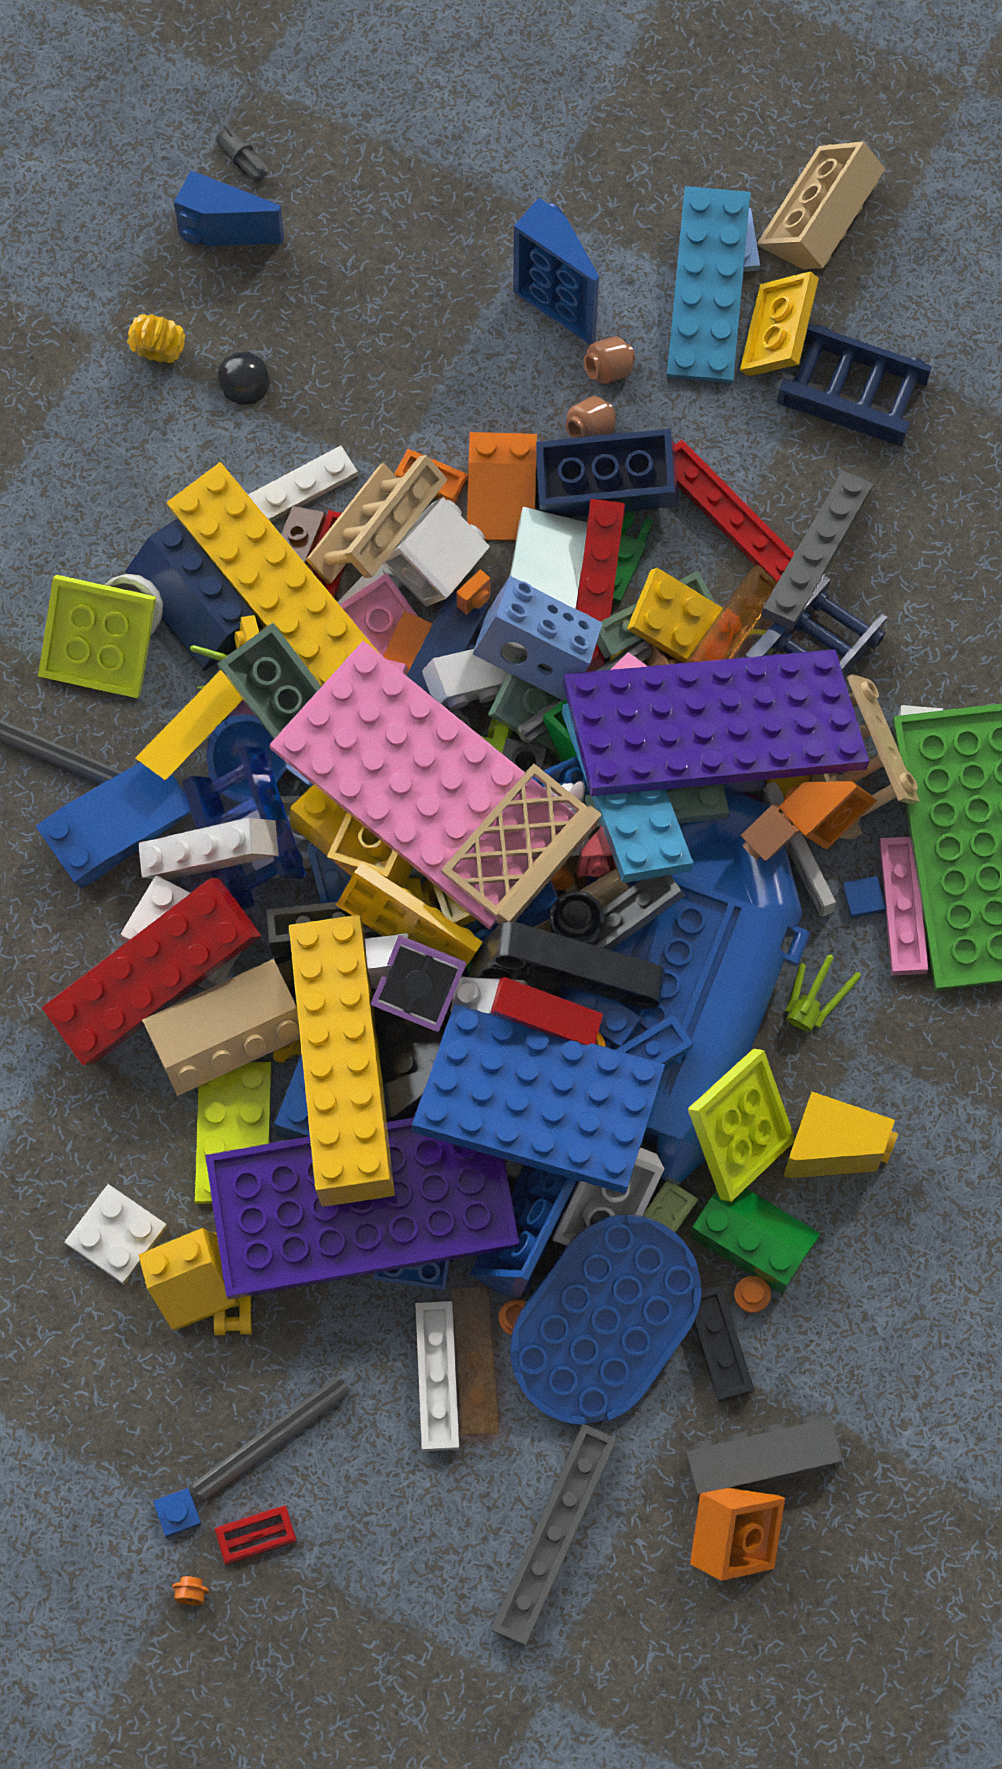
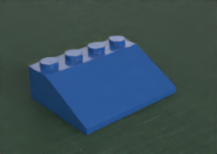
[513,198,599,345]
[469,1165,578,1297]

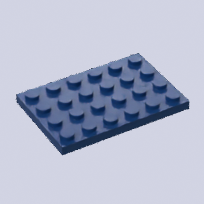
[411,1004,665,1194]

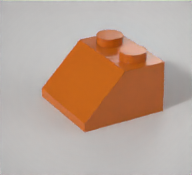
[779,781,877,850]
[690,1488,785,1581]

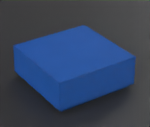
[842,876,886,919]

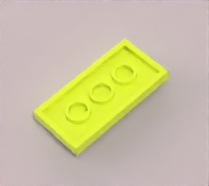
[195,1062,271,1204]

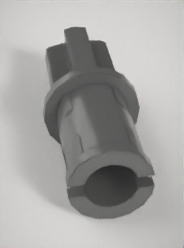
[215,126,269,181]

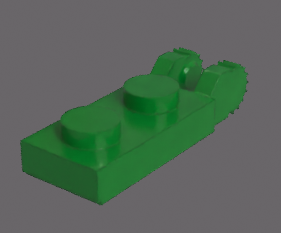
[612,511,655,605]

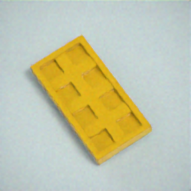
[336,862,483,970]

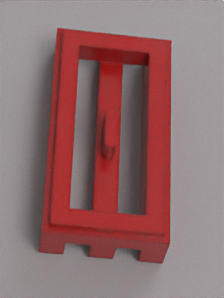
[214,1505,297,1565]

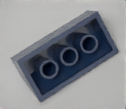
[125,519,258,672]

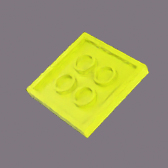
[38,575,157,698]
[688,1049,795,1202]

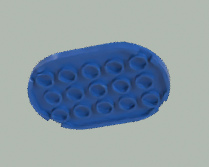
[510,1214,701,1425]

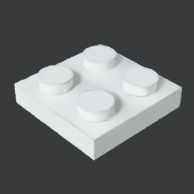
[65,1184,167,1285]

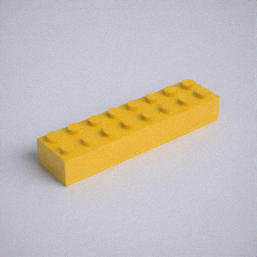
[166,462,382,687]
[289,914,395,1207]

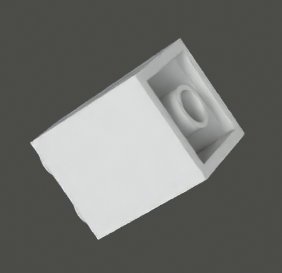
[384,497,490,607]

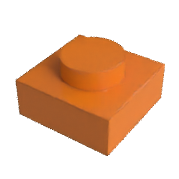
[456,569,491,615]

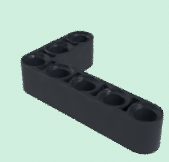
[469,922,665,1009]

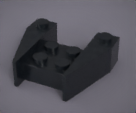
[372,988,453,1122]

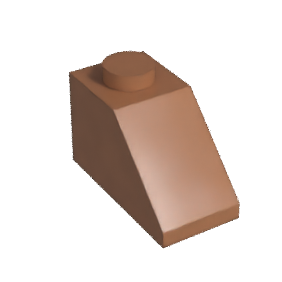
[741,804,800,861]

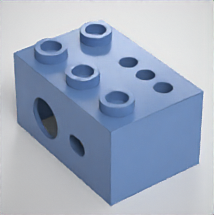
[473,575,602,701]

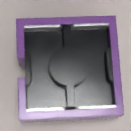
[371,935,466,1032]

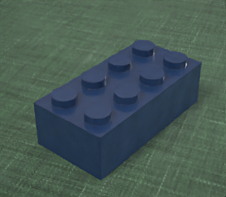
[536,428,679,517]

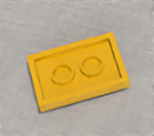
[740,271,819,376]
[627,568,739,663]

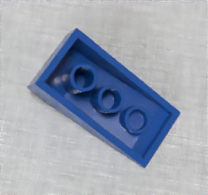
[35,762,196,889]

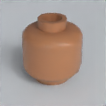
[584,336,635,384]
[566,396,616,438]

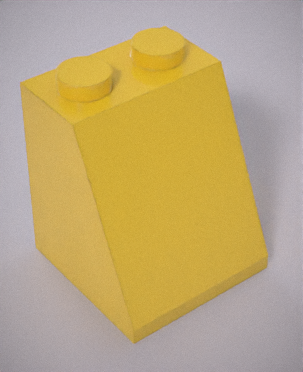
[784,1092,898,1178]

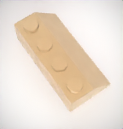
[757,142,885,269]
[142,959,300,1096]

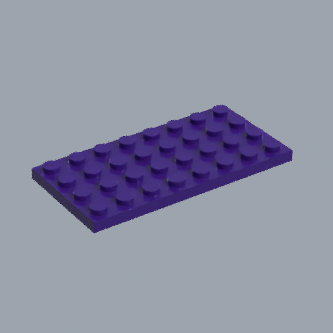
[562,650,869,797]
[205,1117,520,1300]

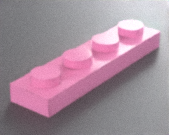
[879,837,928,976]

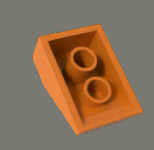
[467,432,537,542]

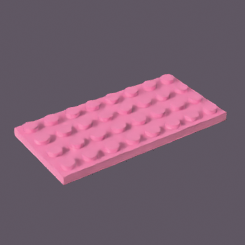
[270,641,575,930]

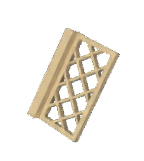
[441,763,602,924]

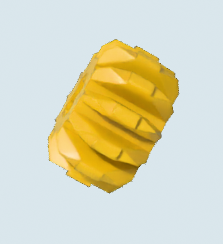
[127,314,185,363]

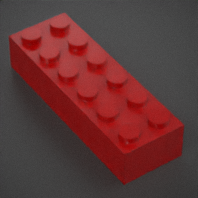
[41,878,261,1066]

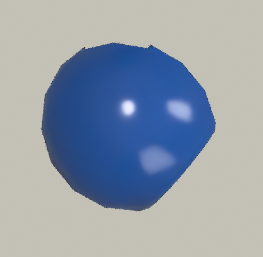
[206,714,288,804]

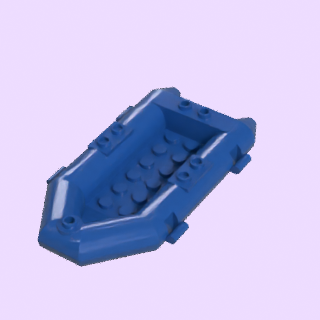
[557,788,810,1184]

